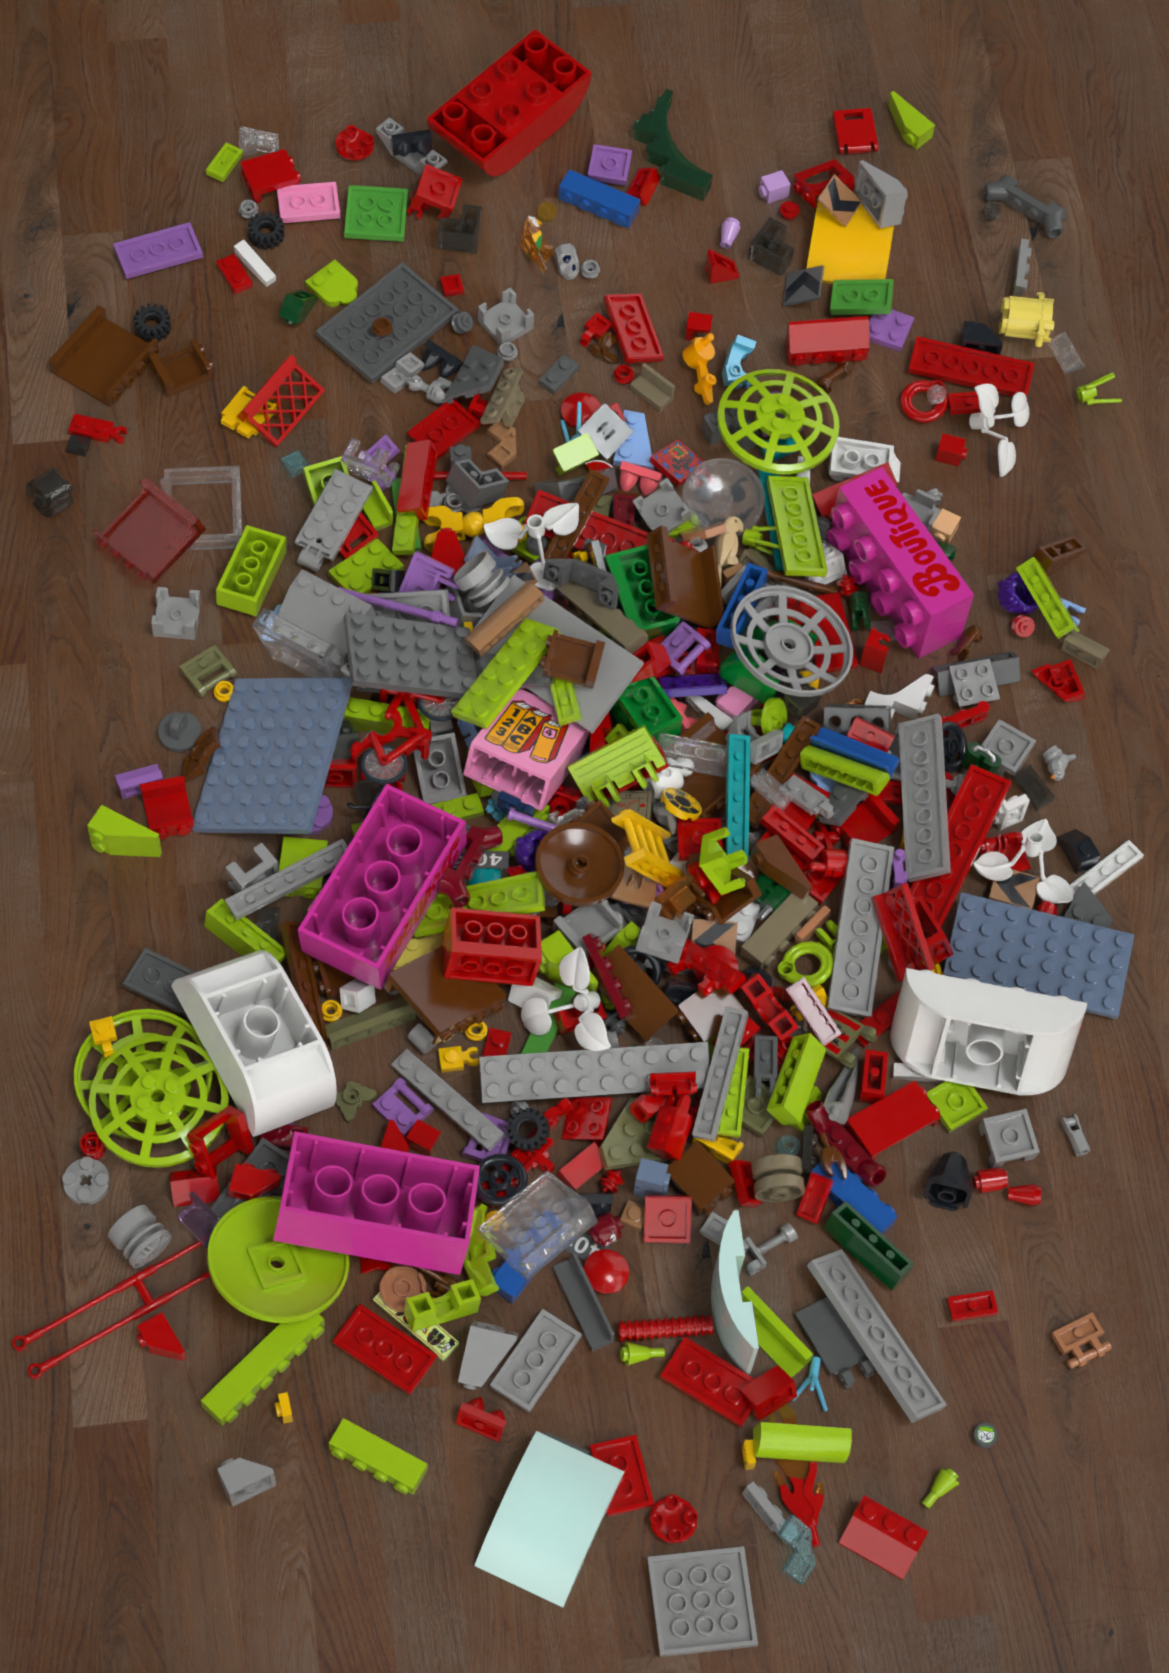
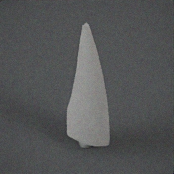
[823,1047,859,1124]

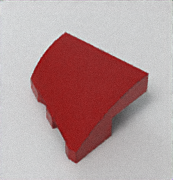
[1032,659,1086,702]

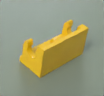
[692,1135,744,1167]

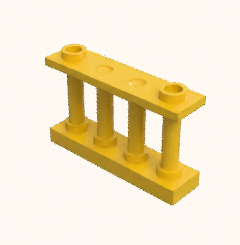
[611,809,685,888]

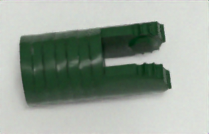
[850,591,871,631]

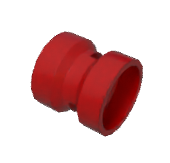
[80,1132,105,1161]

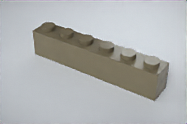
[554,581,648,654]

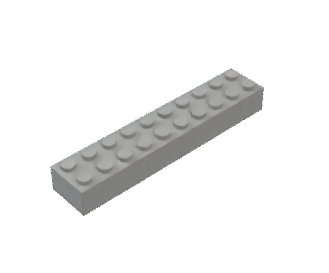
[478,1042,710,1103]

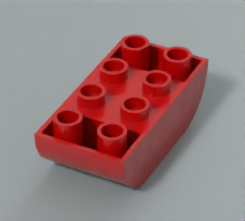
[426,29,592,176]

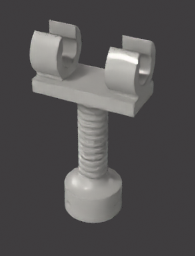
[743,1223,798,1275]

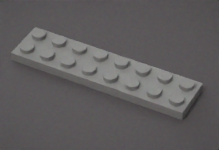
[898,714,951,882]
[826,838,894,1018]
[807,1249,947,1423]

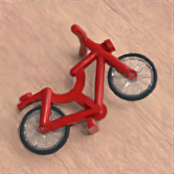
[350,689,461,785]

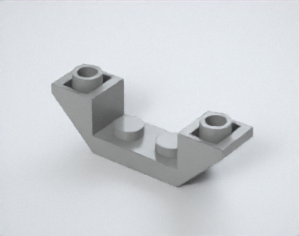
[376,117,447,176]

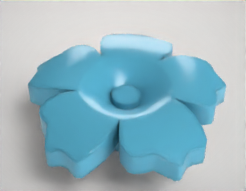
[485,798,507,822]

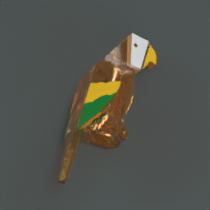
[520,216,554,274]

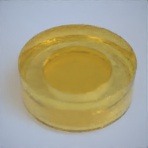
[537,202,557,222]

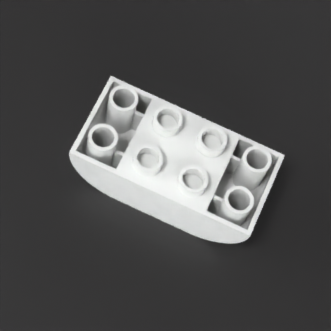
[171,950,337,1137]
[890,968,1087,1095]

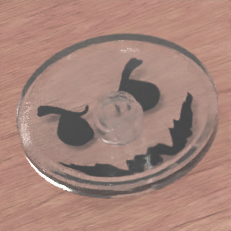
[681,458,765,538]

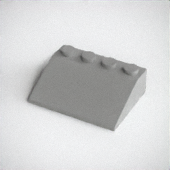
[271,569,376,667]

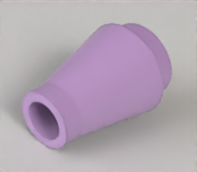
[720,218,741,249]

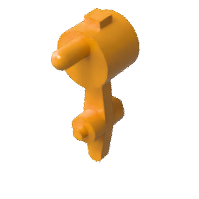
[683,333,716,405]

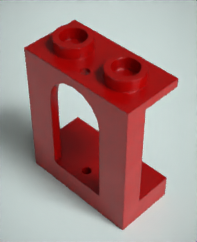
[793,159,855,208]
[187,1106,255,1179]

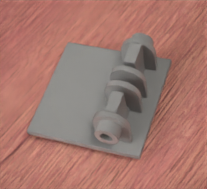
[949,659,1000,707]

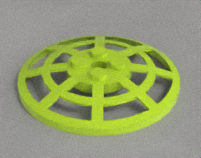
[717,369,840,475]
[74,1009,213,1139]
[89,1036,229,1168]

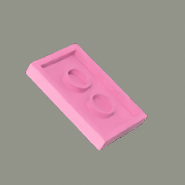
[277,182,340,223]

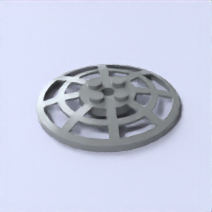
[730,586,853,697]

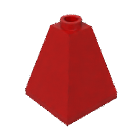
[431,528,466,589]

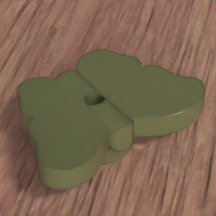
[336,1081,377,1123]

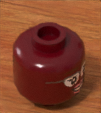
[588,1212,624,1247]

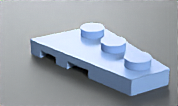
[613,410,654,471]

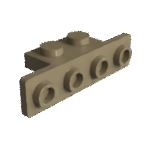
[480,368,525,426]

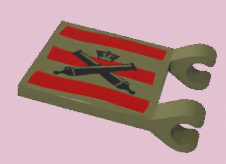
[805,1010,878,1069]

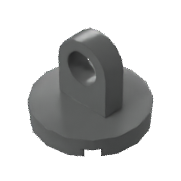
[158,711,202,753]

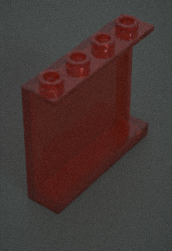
[93,477,206,584]

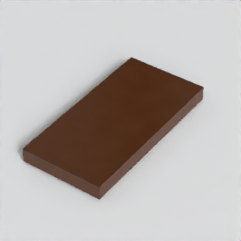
[591,944,680,1042]

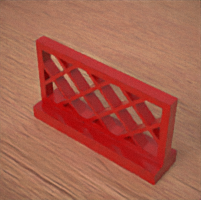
[237,354,325,447]
[871,883,935,982]

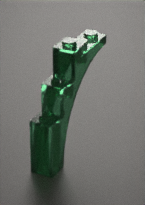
[633,89,713,201]

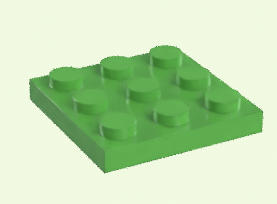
[344,185,408,242]

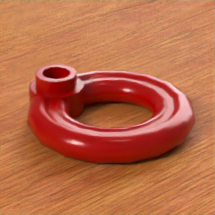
[900,380,948,423]

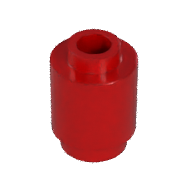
[972,1167,1008,1193]

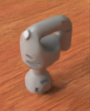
[407,374,453,404]
[652,798,677,836]

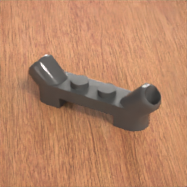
[984,175,1066,238]

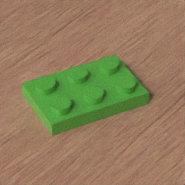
[830,279,894,315]

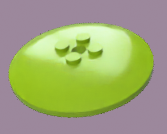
[207,1196,349,1323]

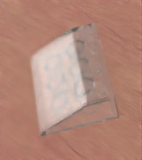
[477,1170,598,1281]

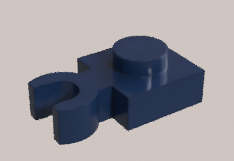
[497,791,535,817]

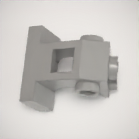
[725,710,783,765]

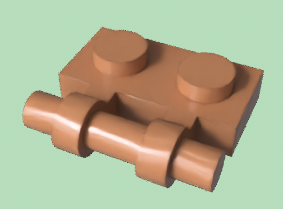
[1051,1312,1112,1369]

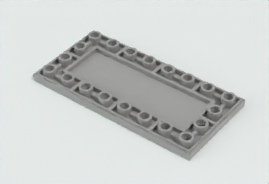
[472,575,644,734]

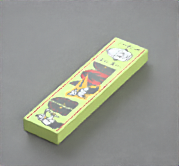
[373,1292,459,1362]

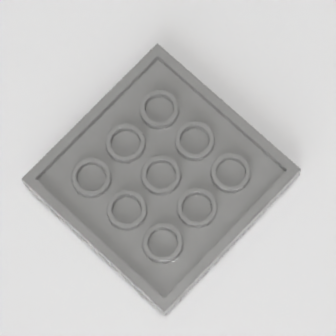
[647,1546,758,1657]

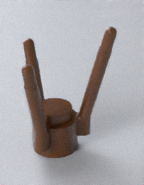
[417,1267,458,1298]

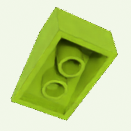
[302,456,349,506]
[87,805,162,857]
[538,930,598,994]

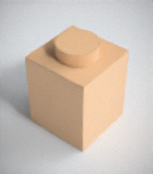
[930,508,961,543]

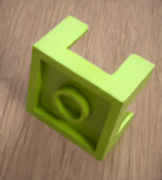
[699,827,748,895]

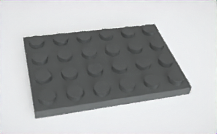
[315,262,459,384]
[344,612,477,698]

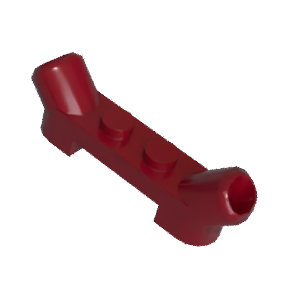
[438,825,503,908]
[804,1100,887,1187]

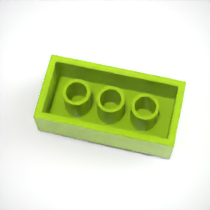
[216,525,287,617]

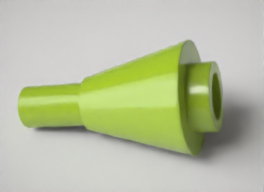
[620,1342,665,1366]
[921,1468,959,1509]

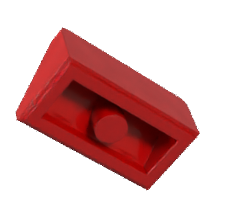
[626,168,661,206]

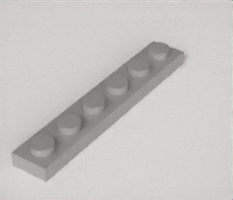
[225,839,348,921]
[692,1007,749,1142]
[391,1049,505,1152]

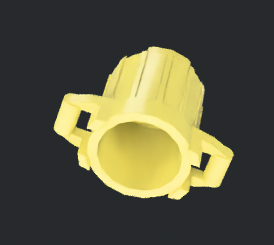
[999,292,1054,347]

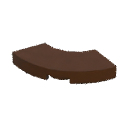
[183,726,221,781]

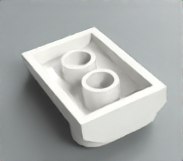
[828,437,901,482]

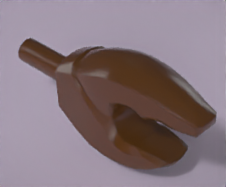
[820,1133,848,1180]

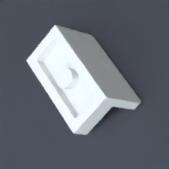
[508,977,563,1010]

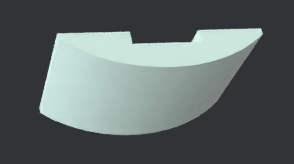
[711,1210,759,1376]
[474,1431,624,1608]

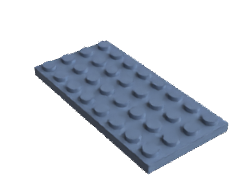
[943,892,1134,1019]

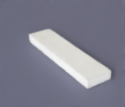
[1070,840,1144,899]

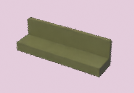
[325,996,416,1051]

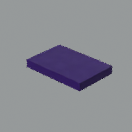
[657,673,727,698]

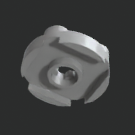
[62,1156,110,1205]

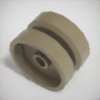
[751,1154,805,1203]

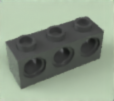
[824,703,891,734]

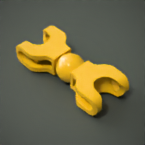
[423,497,527,552]

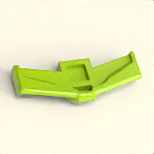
[463,1204,499,1296]

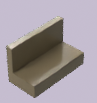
[630,363,675,412]
[1061,630,1110,670]

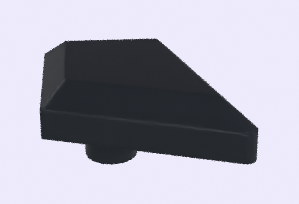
[744,966,775,987]

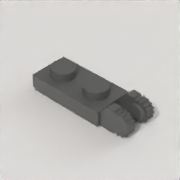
[754,1035,778,1098]

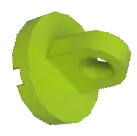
[750,697,787,735]

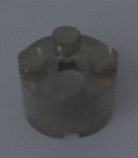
[26,467,74,518]

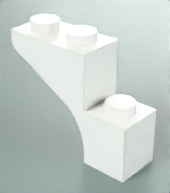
[864,674,935,727]

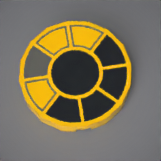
[660,788,702,821]

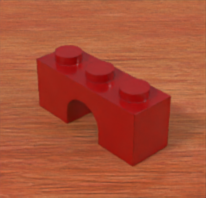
[739,972,799,1041]

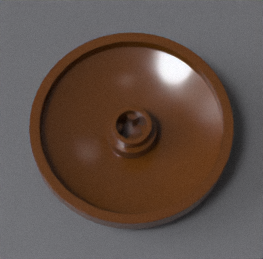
[535,822,625,907]

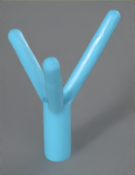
[792,1357,828,1412]

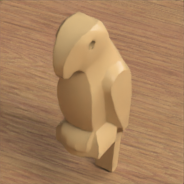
[714,517,744,585]

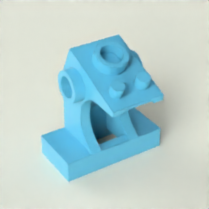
[721,335,757,389]

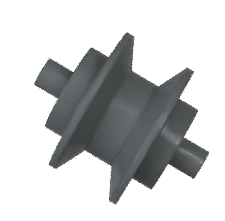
[451,311,473,334]
[817,517,832,540]
[604,1011,627,1034]

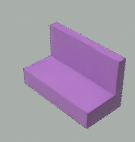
[115,764,163,799]

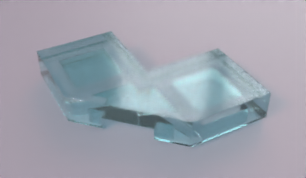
[777,1515,816,1585]

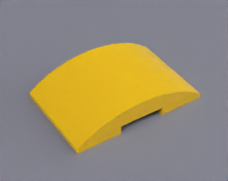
[806,195,894,284]

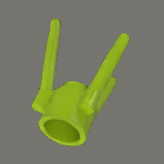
[1076,372,1122,405]
[742,525,779,556]

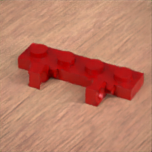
[667,939,747,997]
[476,1128,555,1209]

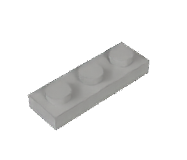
[1012,238,1032,297]

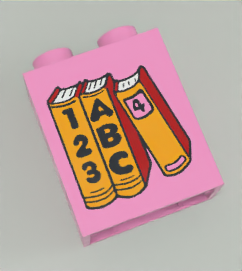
[463,689,590,811]

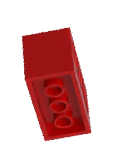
[442,907,542,986]

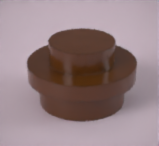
[372,317,392,337]

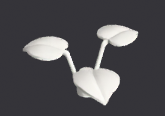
[969,384,1029,477]
[484,503,579,591]
[973,819,1073,903]
[521,947,611,1051]

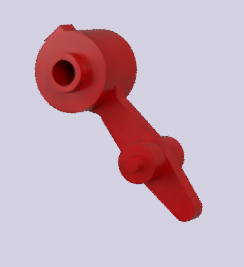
[809,821,848,877]

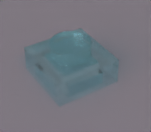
[281,450,309,478]

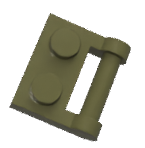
[179,645,237,698]

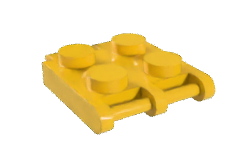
[221,386,277,439]

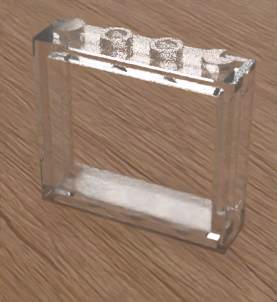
[160,466,242,551]
[252,608,345,678]

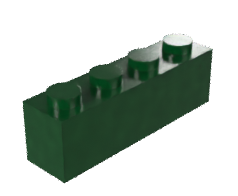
[824,1201,915,1291]

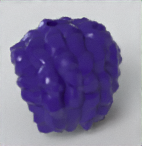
[997,573,1039,614]
[514,830,548,873]

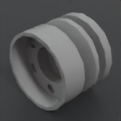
[453,551,510,608]
[108,1205,172,1268]

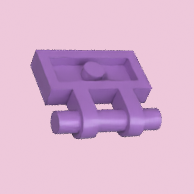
[889,849,907,894]

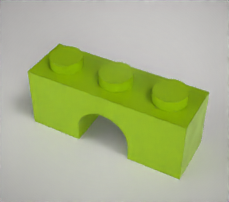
[404,1279,481,1332]

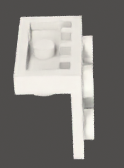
[805,539,847,591]
[993,794,1030,831]

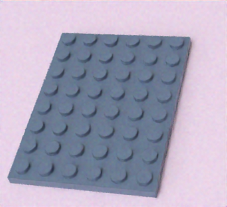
[191,677,352,834]

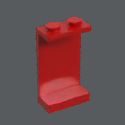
[844,1081,940,1161]

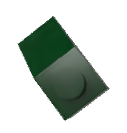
[279,290,318,325]

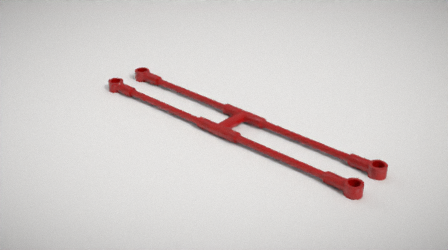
[12,1233,212,1380]

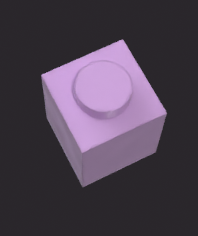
[758,170,791,204]

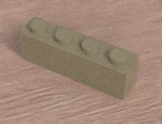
[739,893,818,969]

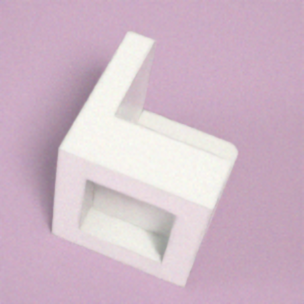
[339,978,376,1013]

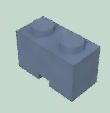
[633,1158,671,1198]

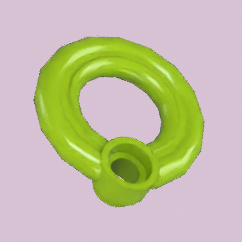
[778,941,833,987]

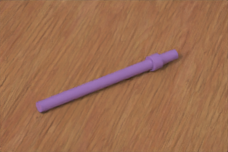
[338,587,459,627]

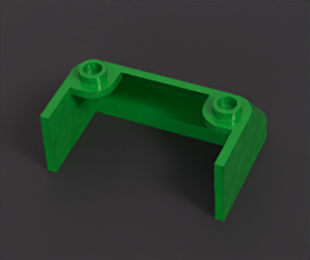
[719,619,818,704]

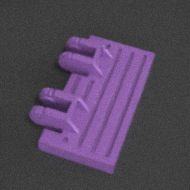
[399,551,459,601]

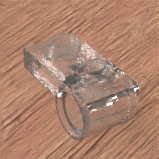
[238,126,279,156]

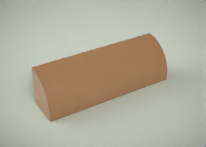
[464,582,544,657]

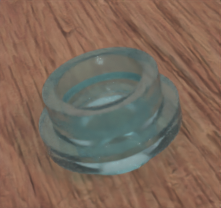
[777,1135,800,1156]

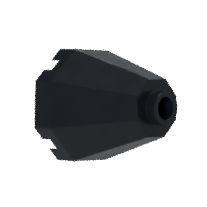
[923,1151,973,1211]

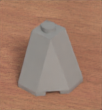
[458,1320,519,1390]

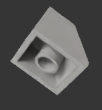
[217,1458,276,1507]

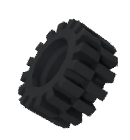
[248,211,285,250]
[133,303,171,342]
[506,1107,551,1152]

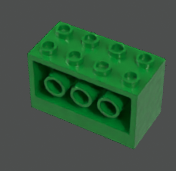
[604,544,681,641]
[609,676,683,750]

